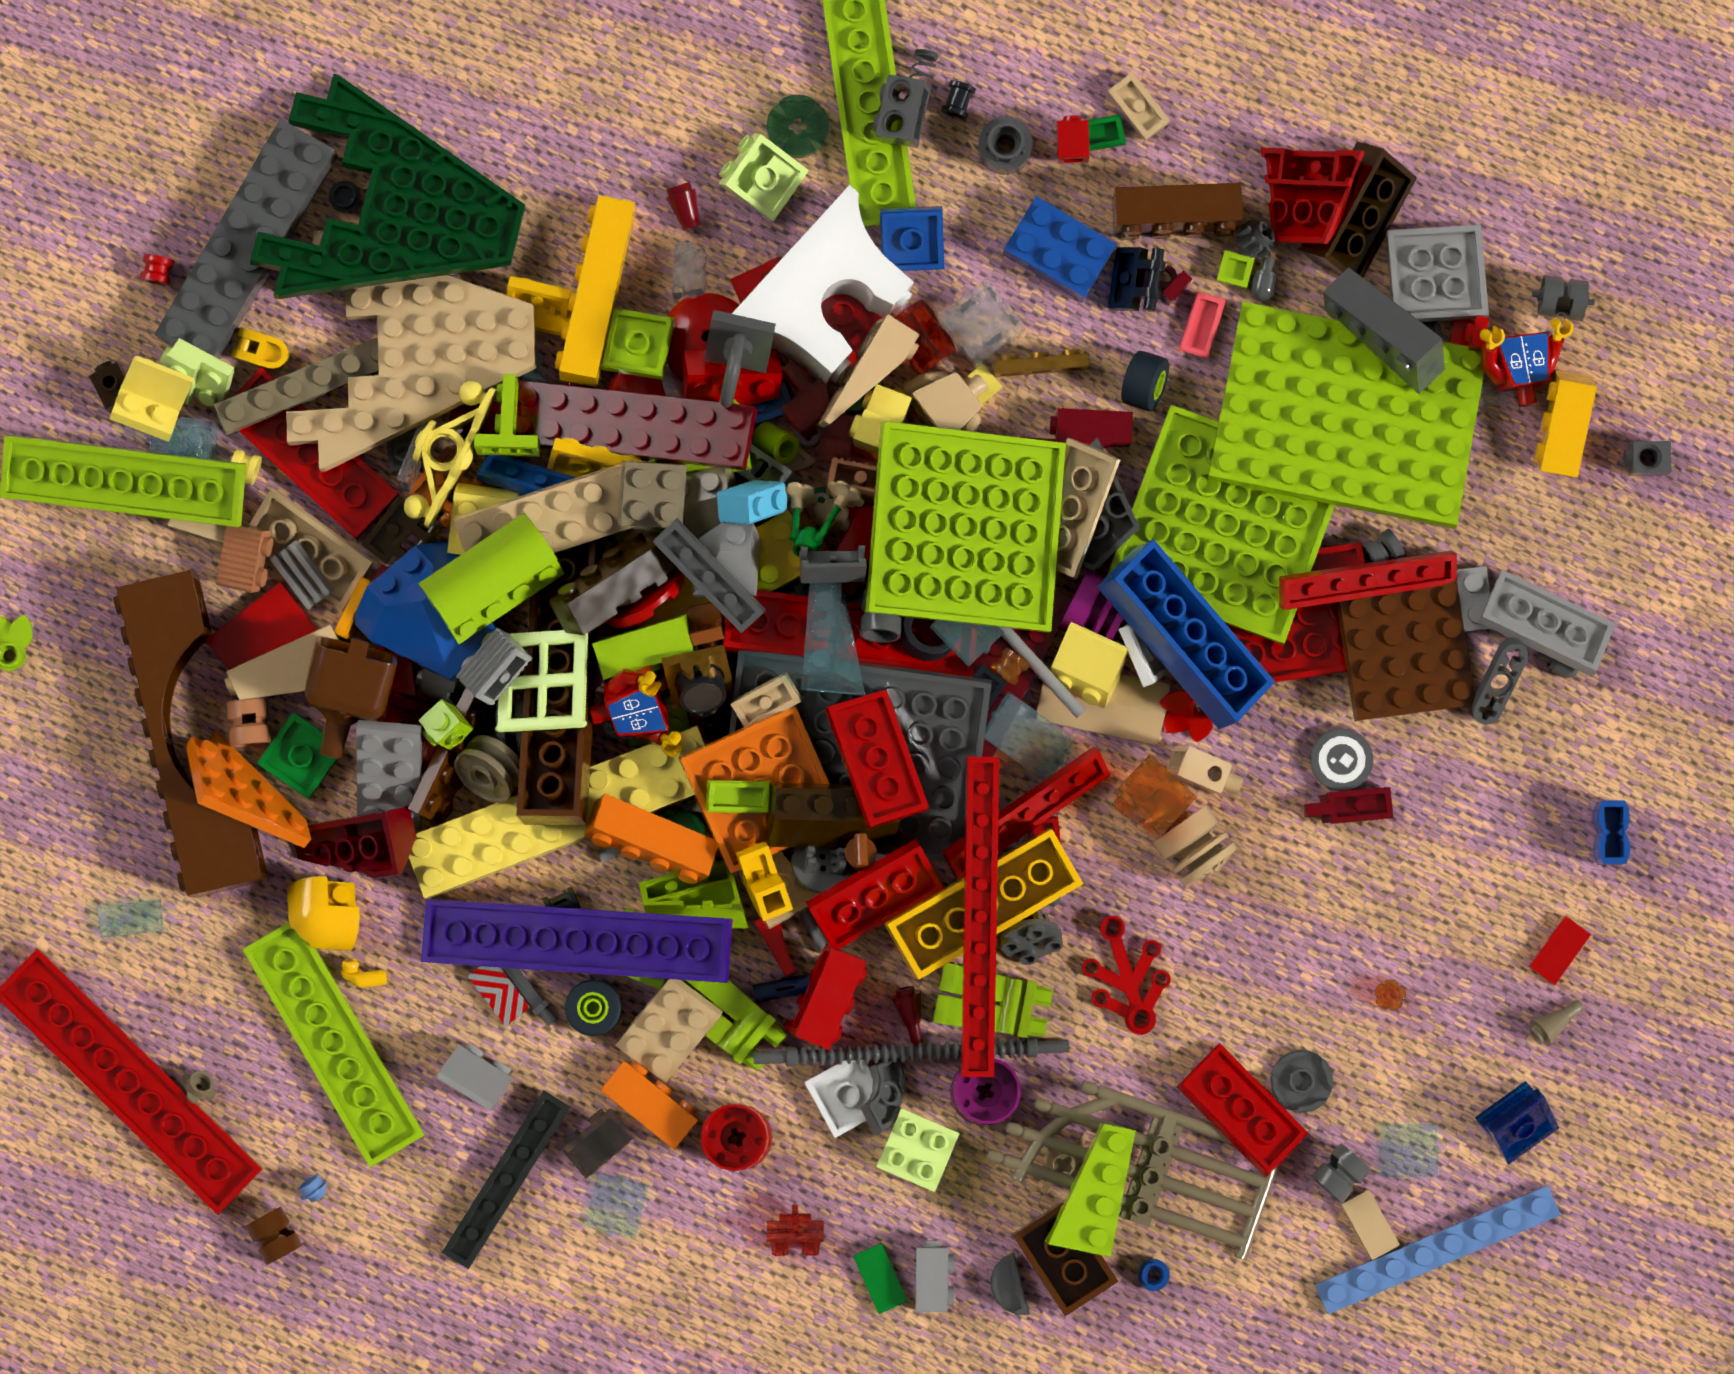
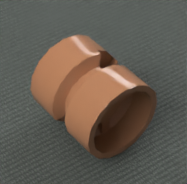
[226,698,271,747]

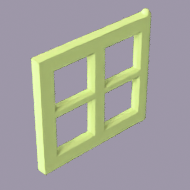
[495,630,588,732]

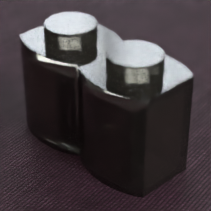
[562,1108,635,1179]

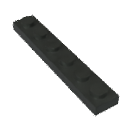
[442,1090,571,1269]

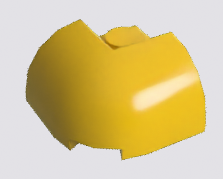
[287,876,360,951]

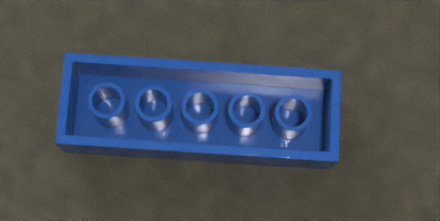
[1097,539,1275,729]

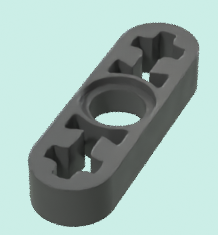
[1471,638,1528,725]

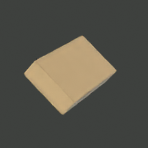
[1340,1189,1400,1260]

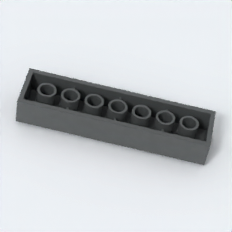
[154,119,338,359]

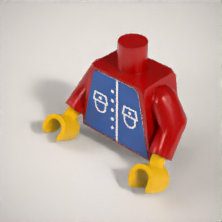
[1480,318,1574,407]
[590,665,683,757]

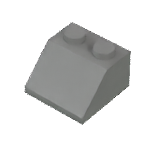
[436,1042,515,1111]

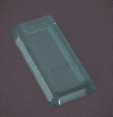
[98,899,164,938]

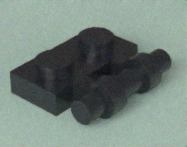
[1107,247,1166,312]

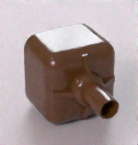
[305,636,397,758]

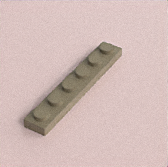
[213,337,379,435]

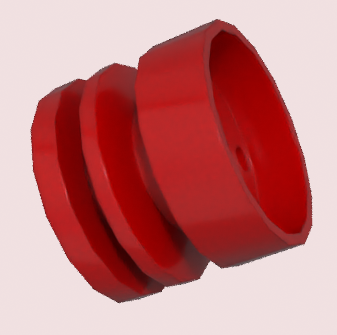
[700,1104,773,1171]

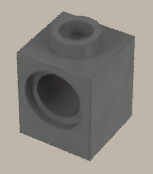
[1623,441,1672,476]

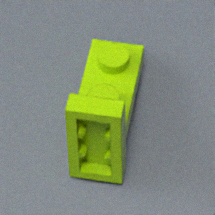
[474,374,541,456]

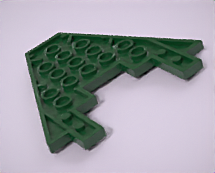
[250,74,526,299]

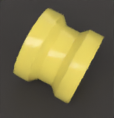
[231,448,262,486]

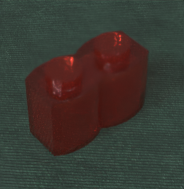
[895,299,956,374]

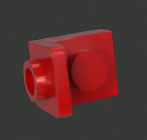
[1449,315,1489,352]

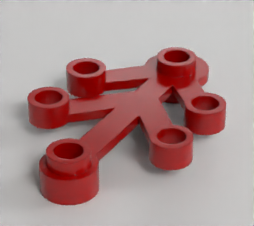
[1082,916,1171,1035]

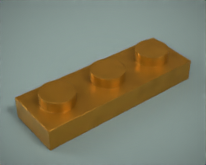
[993,349,1089,377]

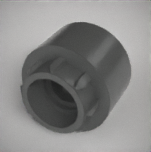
[978,116,1033,175]

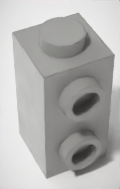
[915,1240,954,1312]

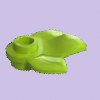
[0,615,33,672]

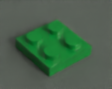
[257,712,346,800]

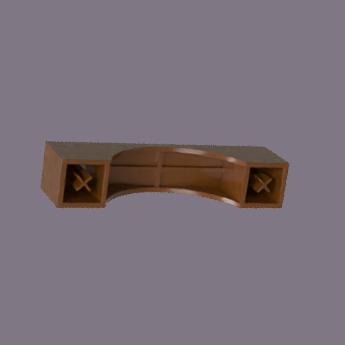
[113,570,269,898]

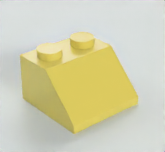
[1050,622,1128,709]

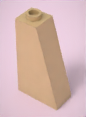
[224,624,339,700]

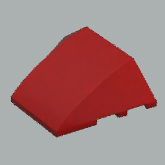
[1260,147,1365,244]

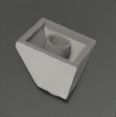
[693,523,761,598]

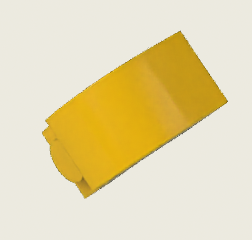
[736,841,793,921]

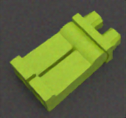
[933,963,1053,1038]
[686,979,787,1071]

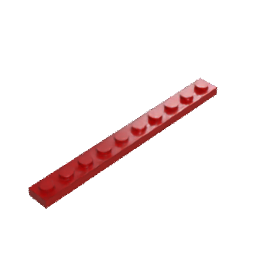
[961,756,1000,1077]

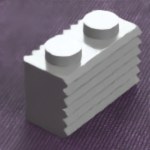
[456,628,532,705]

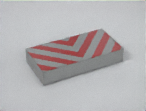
[467,966,531,1027]

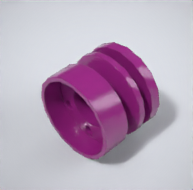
[1058,570,1127,642]
[950,1058,1021,1125]

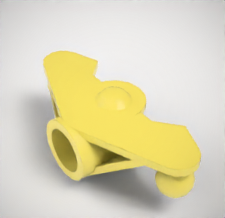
[404,381,497,529]

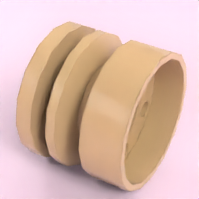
[1153,805,1238,887]

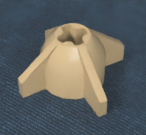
[1040,1133,1089,1194]

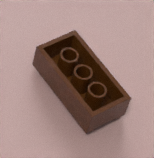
[1112,183,1243,240]

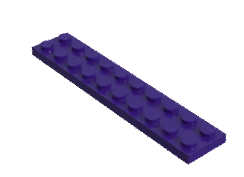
[421,899,733,983]

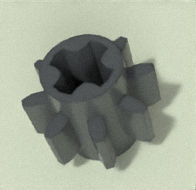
[1236,219,1275,260]

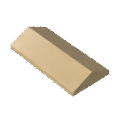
[1056,438,1120,578]
[249,488,374,610]
[1035,658,1171,746]

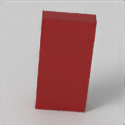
[1528,916,1591,985]

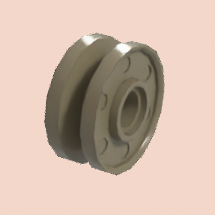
[454,735,520,803]

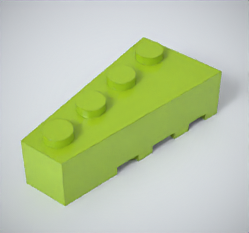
[1044,1123,1136,1257]

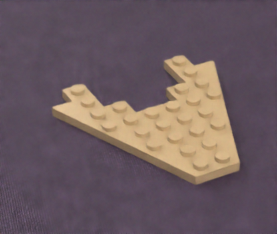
[286,231,537,472]

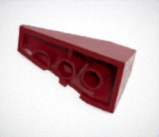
[295,806,416,878]

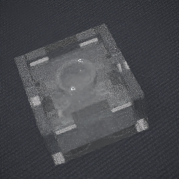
[937,278,1026,370]

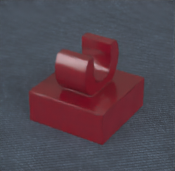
[1159,265,1192,305]

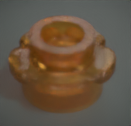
[1374,979,1406,1011]

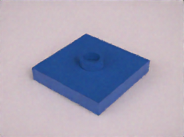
[880,206,944,271]

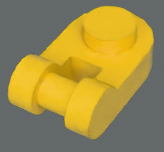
[230,327,290,370]

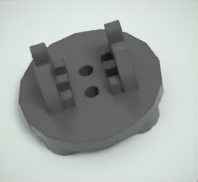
[791,845,854,894]
[1000,910,1063,965]

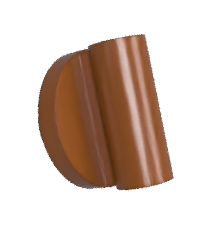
[845,833,877,869]

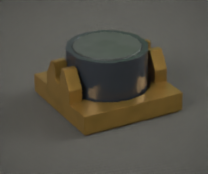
[661,645,734,716]

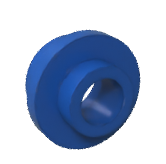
[1138,1259,1170,1291]

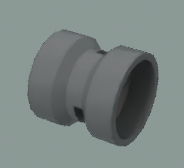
[1362,528,1405,563]

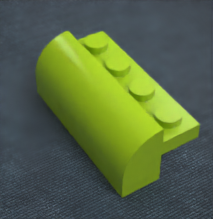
[418,512,565,644]

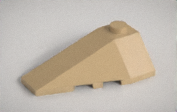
[818,314,920,428]

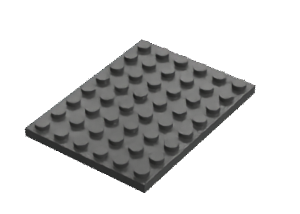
[729,651,992,862]

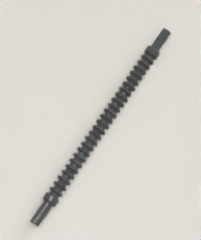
[753,1038,1069,1067]

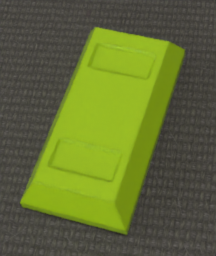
[706,780,771,813]

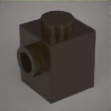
[89,361,126,413]

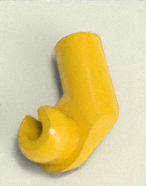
[341,958,387,988]

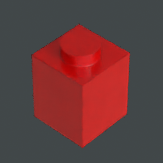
[1056,115,1090,164]

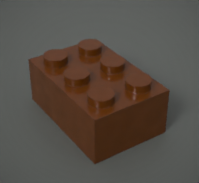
[1012,1200,1118,1316]

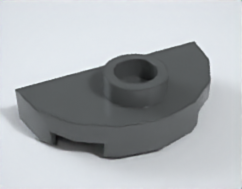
[990,1252,1030,1315]

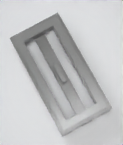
[270,540,334,609]

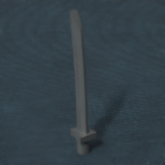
[504,968,558,1026]

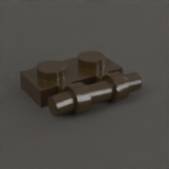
[361,495,443,564]

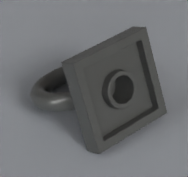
[704,310,776,408]

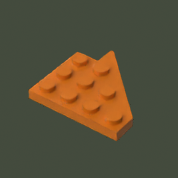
[185,731,311,848]

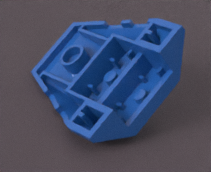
[354,540,495,682]

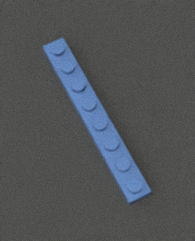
[1315,1185,1561,1314]

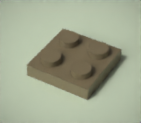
[618,461,687,528]

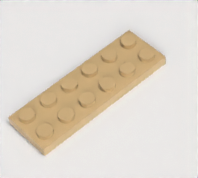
[453,459,636,553]

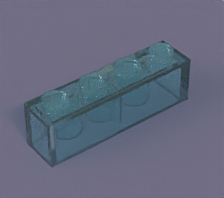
[801,582,865,695]

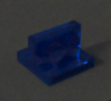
[1475,1081,1559,1165]

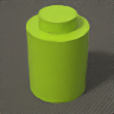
[752,422,799,464]

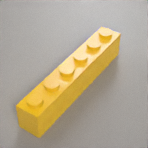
[555,195,635,388]

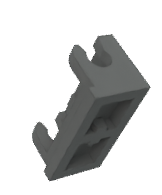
[799,545,867,583]

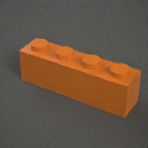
[583,793,718,884]

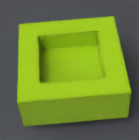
[1216,250,1255,290]

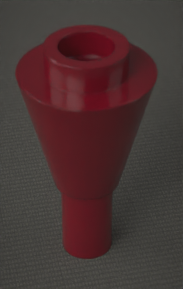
[891,986,924,1046]

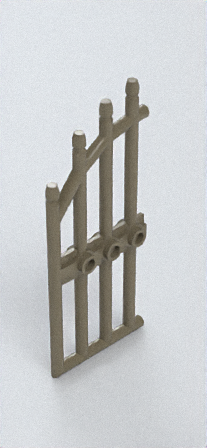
[986,1081,1279,1261]

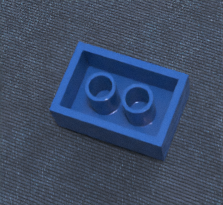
[1003,196,1117,303]

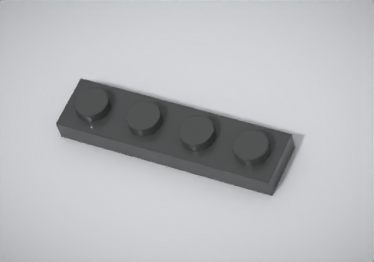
[653,518,766,633]

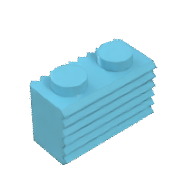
[717,480,787,525]

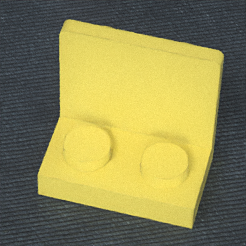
[109,356,194,442]

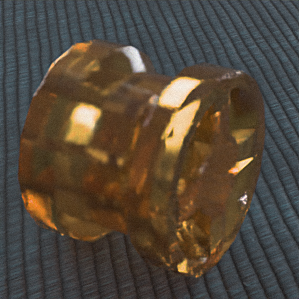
[990,647,1030,686]

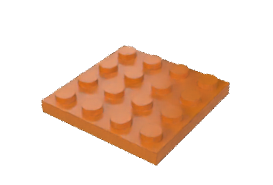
[678,705,829,874]

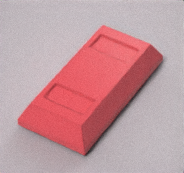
[1179,291,1226,359]

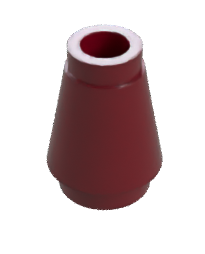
[666,182,701,230]

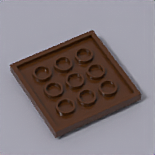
[1336,581,1475,722]

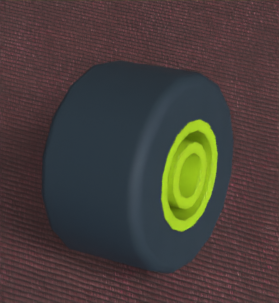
[1121,350,1169,411]
[564,979,623,1036]

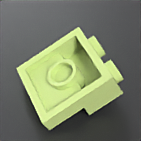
[719,133,809,221]
[160,338,235,406]

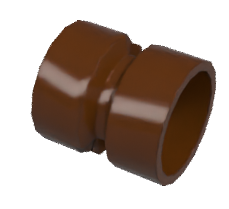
[245,1207,302,1266]

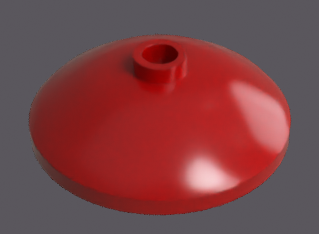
[667,293,739,379]

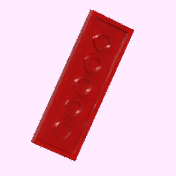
[234,367,399,540]

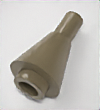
[1529,1000,1584,1046]

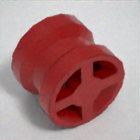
[139,254,175,286]

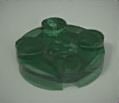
[767,95,829,159]

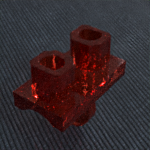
[767,1204,824,1256]

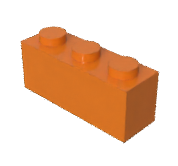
[600,1060,699,1150]

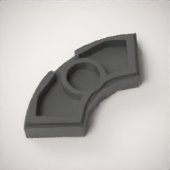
[860,1059,906,1136]

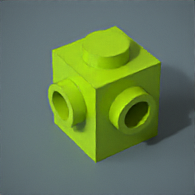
[418,699,473,750]

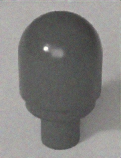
[1250,257,1277,301]
[1536,652,1578,678]

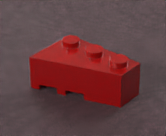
[680,349,782,406]
[783,943,867,1050]

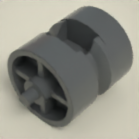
[1532,275,1595,321]

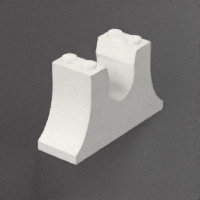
[732,185,914,387]

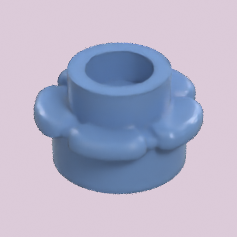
[298,1174,328,1203]

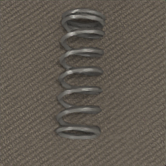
[905,49,939,120]

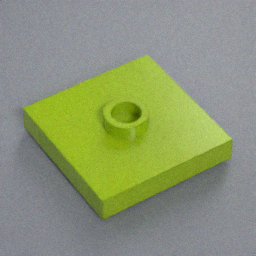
[600,308,675,380]

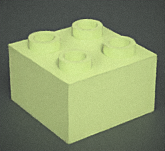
[876,1108,960,1192]

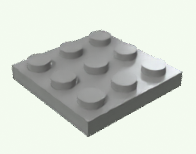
[1386,225,1489,322]

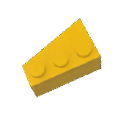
[1534,369,1597,478]

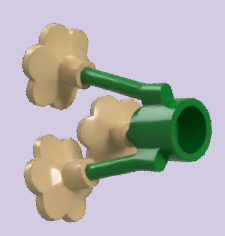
[785,481,864,557]

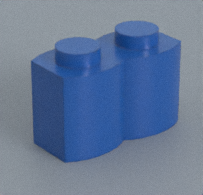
[1592,800,1630,865]

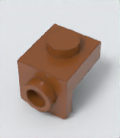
[687,602,724,648]

